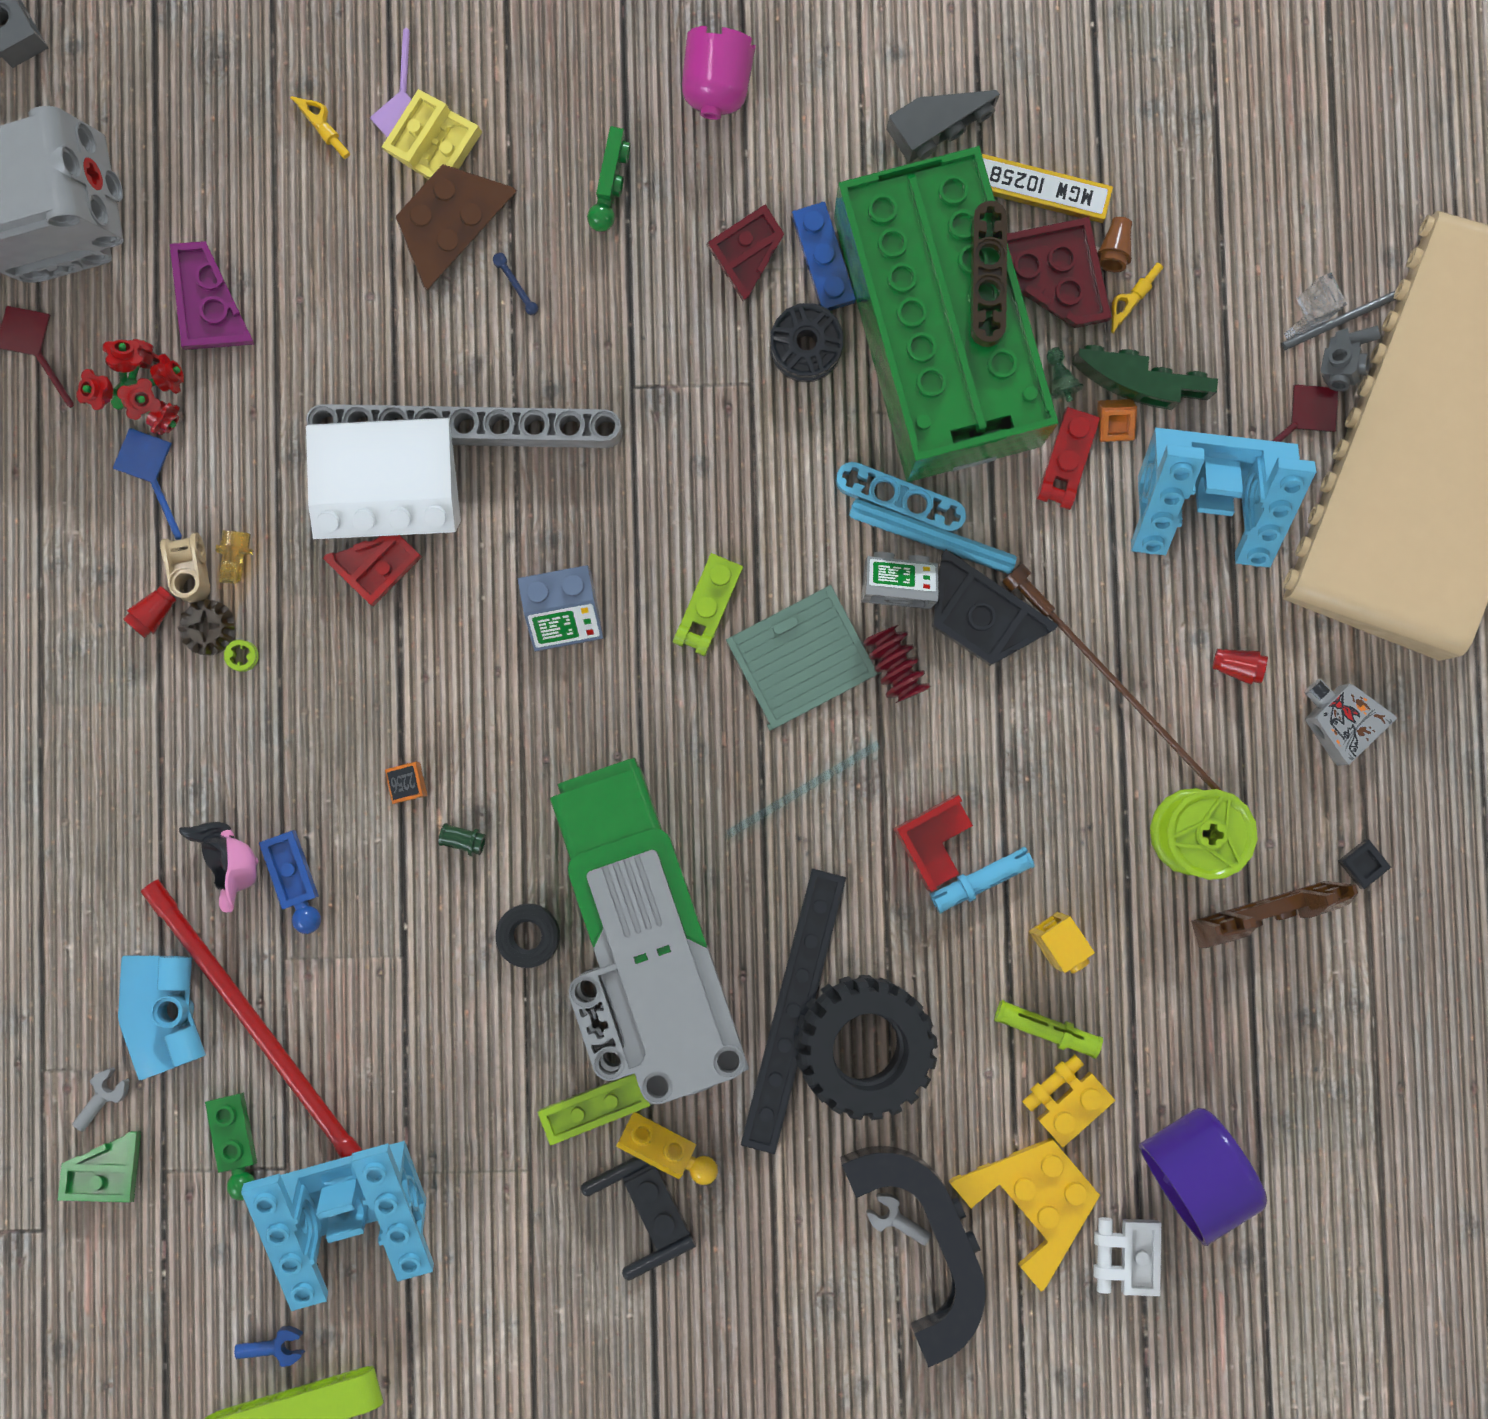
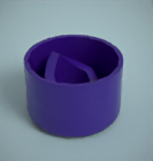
[1139,1108,1267,1246]

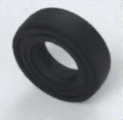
[495,903,560,968]

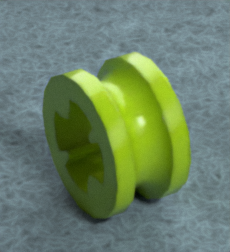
[224,640,259,672]

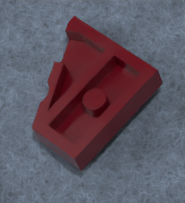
[706,204,784,301]

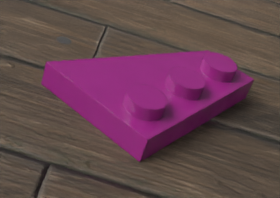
[170,241,255,350]

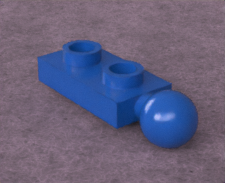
[259,830,321,934]

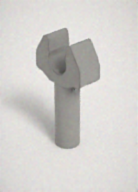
[72,1067,130,1132]
[866,1193,931,1246]

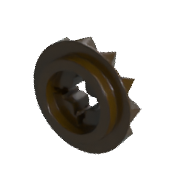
[177,599,236,655]

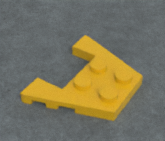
[949,1138,1100,1292]

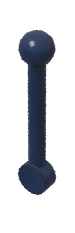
[493,253,538,315]

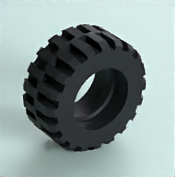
[794,975,938,1120]

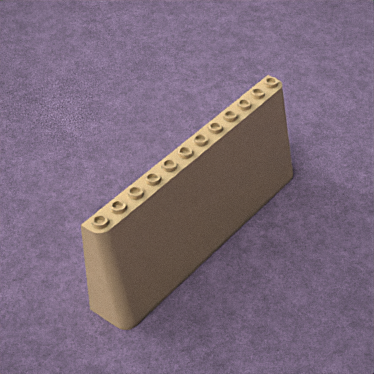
[1283,211,1488,661]

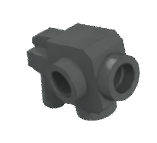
[1321,325,1381,391]

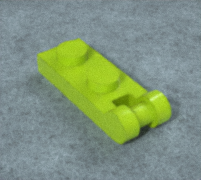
[673,553,743,656]

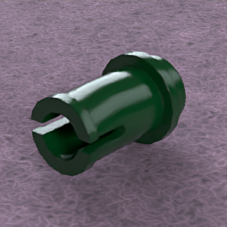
[438,823,486,856]

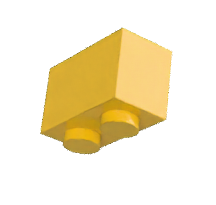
[1028,912,1095,974]

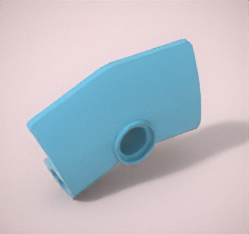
[118,955,206,1080]

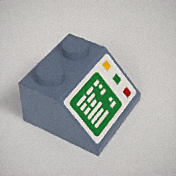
[517,565,604,652]

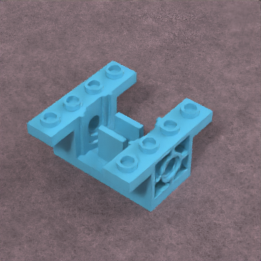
[1131,427,1316,568]
[241,1141,434,1311]

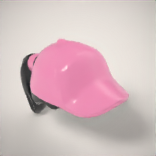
[179,822,259,913]

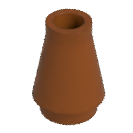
[1097,217,1132,273]

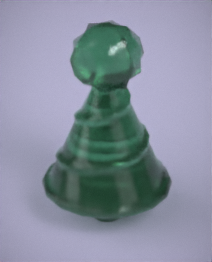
[1046,347,1084,402]

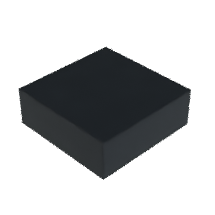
[1338,839,1391,889]

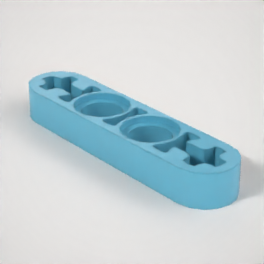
[836,462,966,533]

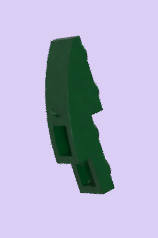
[1072,345,1218,410]

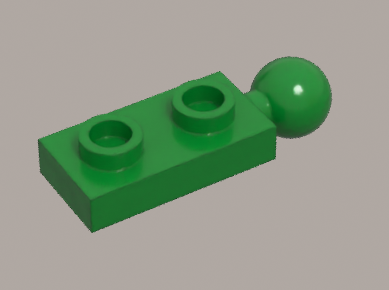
[587,126,631,232]
[205,1092,257,1201]

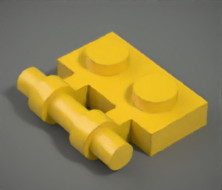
[1022,1054,1116,1148]

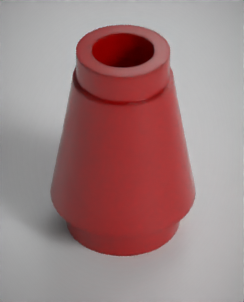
[123,586,177,638]
[1212,648,1268,685]

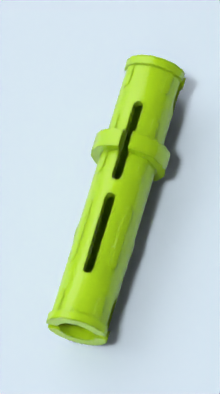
[994,1000,1103,1059]

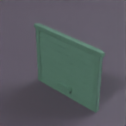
[726,585,881,731]

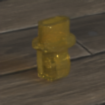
[215,530,253,584]

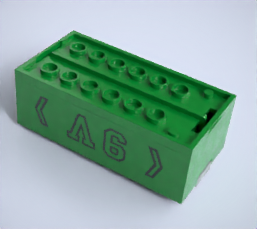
[834,146,1058,482]

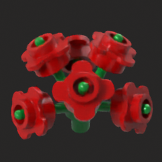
[76,339,184,436]

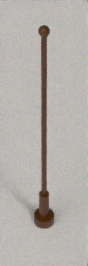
[1001,563,1221,790]

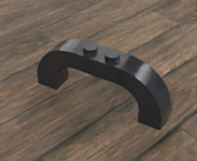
[840,1146,986,1367]

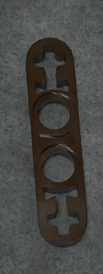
[971,201,1007,347]

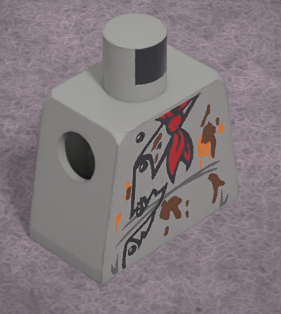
[1304,679,1397,766]

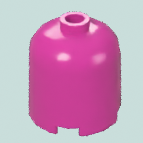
[682,26,756,120]

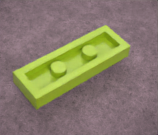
[537,1073,651,1146]

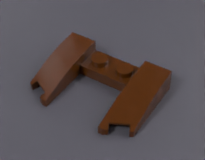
[1191,881,1358,948]

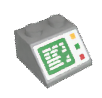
[861,552,939,609]

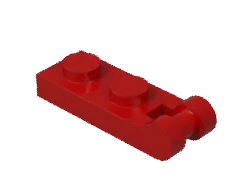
[1036,407,1100,510]

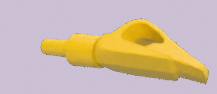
[290,96,350,159]
[1111,262,1164,334]

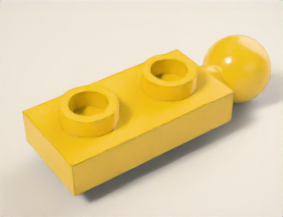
[616,1112,718,1185]

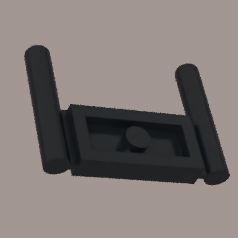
[581,1157,696,1281]

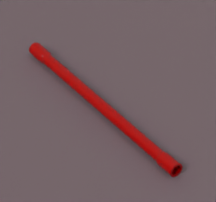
[141,879,362,1158]

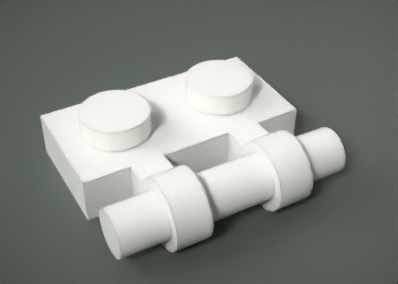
[1094,1217,1162,1296]

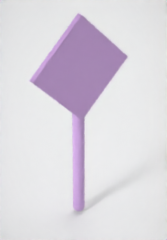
[370,28,412,137]

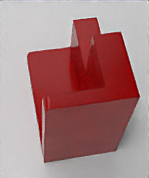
[893,795,973,892]

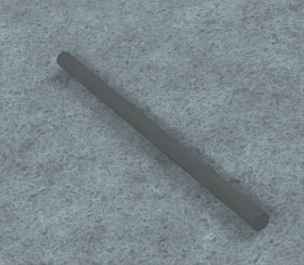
[1281,290,1396,351]

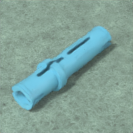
[930,847,1035,914]

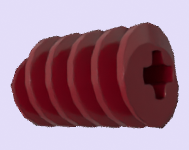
[863,625,931,704]

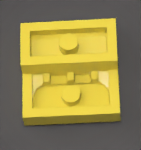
[382,89,482,180]

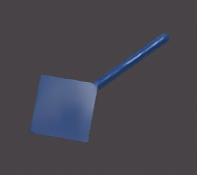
[113,428,182,540]

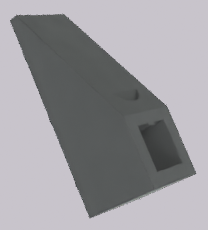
[886,90,1000,163]

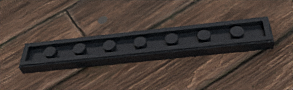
[740,868,846,1154]

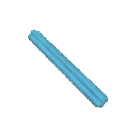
[849,499,1017,574]

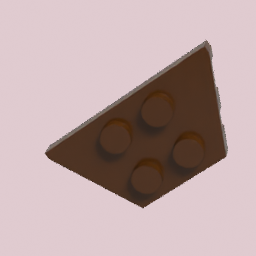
[396,164,517,291]

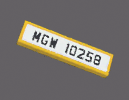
[982,154,1113,223]

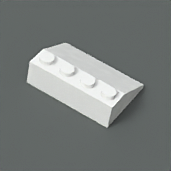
[306,418,461,539]

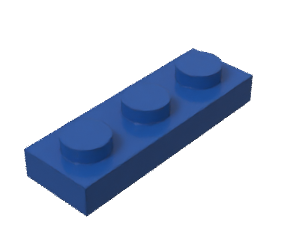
[791,201,856,311]

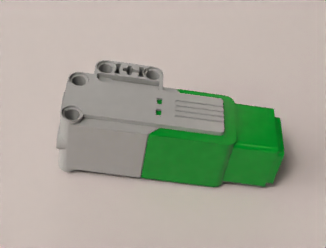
[0,106,124,283]
[550,758,749,1105]

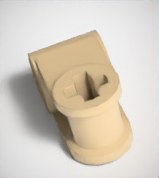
[160,533,210,603]

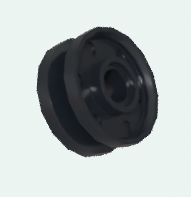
[770,303,843,382]

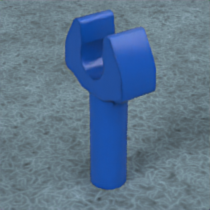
[234,1326,305,1367]

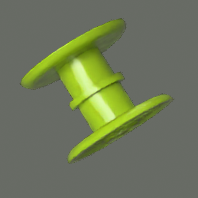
[1150,788,1258,880]

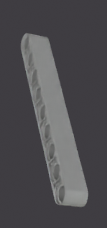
[306,404,623,448]

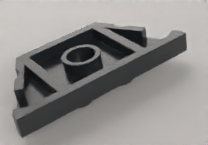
[932,549,1058,666]

